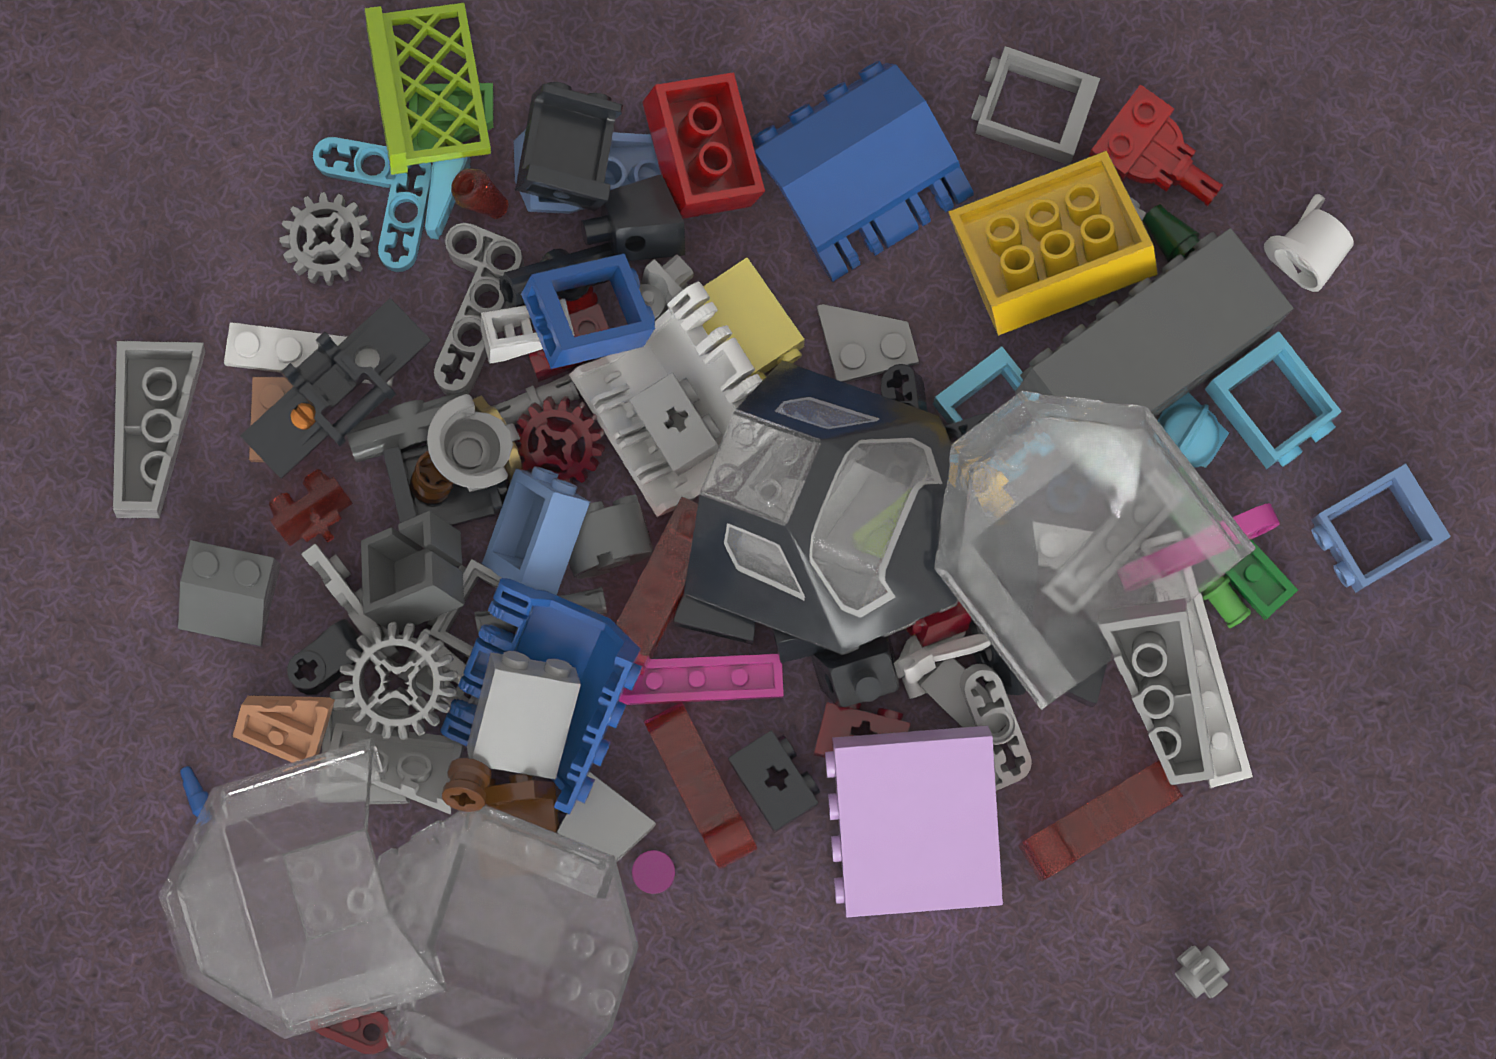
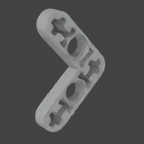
[960,664,1032,791]

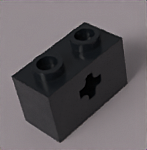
[728,730,820,833]

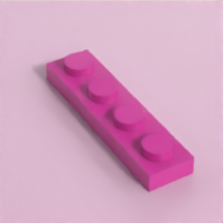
[619,654,784,705]

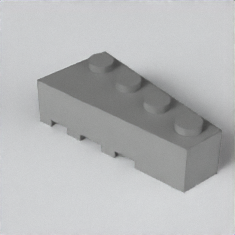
[113,341,205,518]

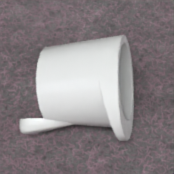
[1264,194,1353,292]

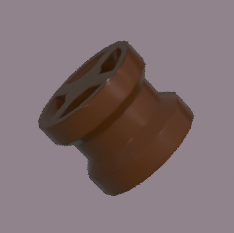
[442,758,492,812]

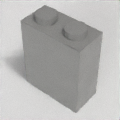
[467,651,581,779]

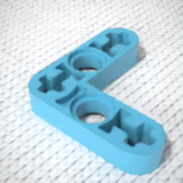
[313,137,432,272]

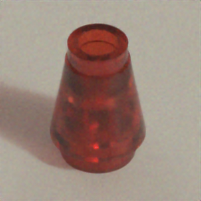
[451,169,509,219]

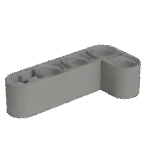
[434,223,525,396]

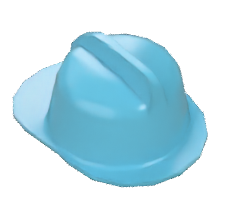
[1150,393,1229,468]

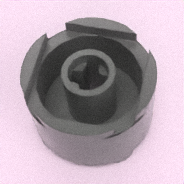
[568,495,654,579]

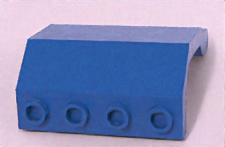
[752,61,974,282]
[440,578,642,815]

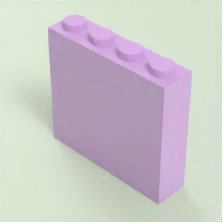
[825,726,1003,917]

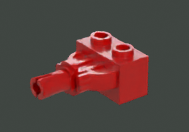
[1088,85,1224,207]

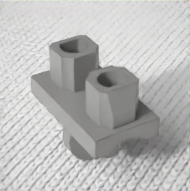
[639,255,694,319]

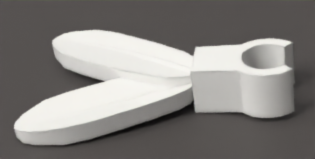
[894,631,993,684]

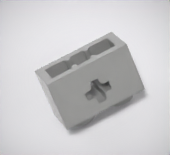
[629,373,722,476]

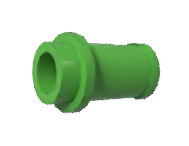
[1199,572,1251,628]

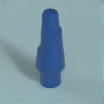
[180,766,219,828]

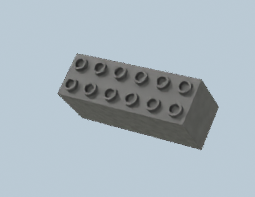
[1015,228,1294,473]

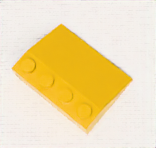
[949,151,1158,336]

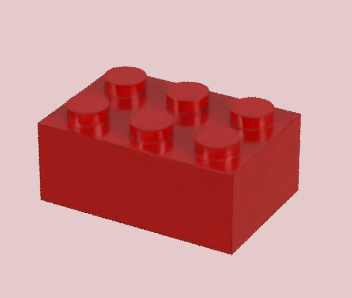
[642,72,765,219]

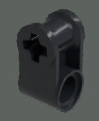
[287,619,364,695]

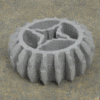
[339,622,458,740]

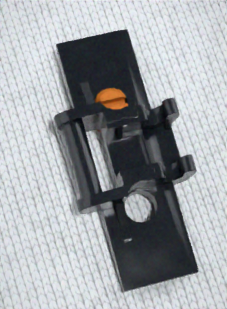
[240,298,431,480]

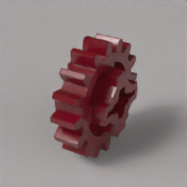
[516,396,605,484]

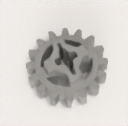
[280,192,373,286]

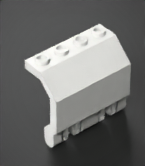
[569,282,789,517]

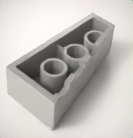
[1098,598,1214,785]

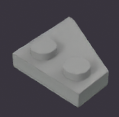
[817,304,919,383]

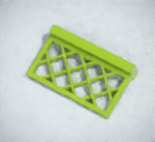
[365,3,491,175]

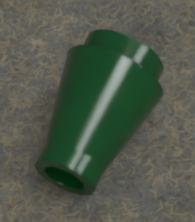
[1143,204,1200,262]

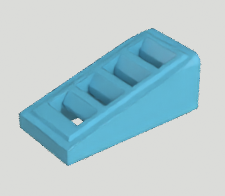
[425,157,471,239]

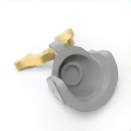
[427,394,521,492]

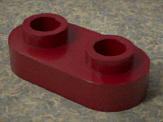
[309,993,394,1054]

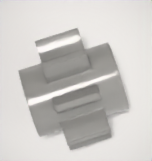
[1175,945,1229,999]

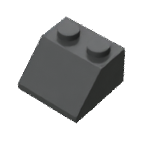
[178,540,281,647]

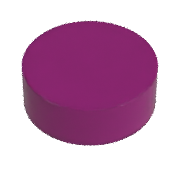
[632,850,675,894]

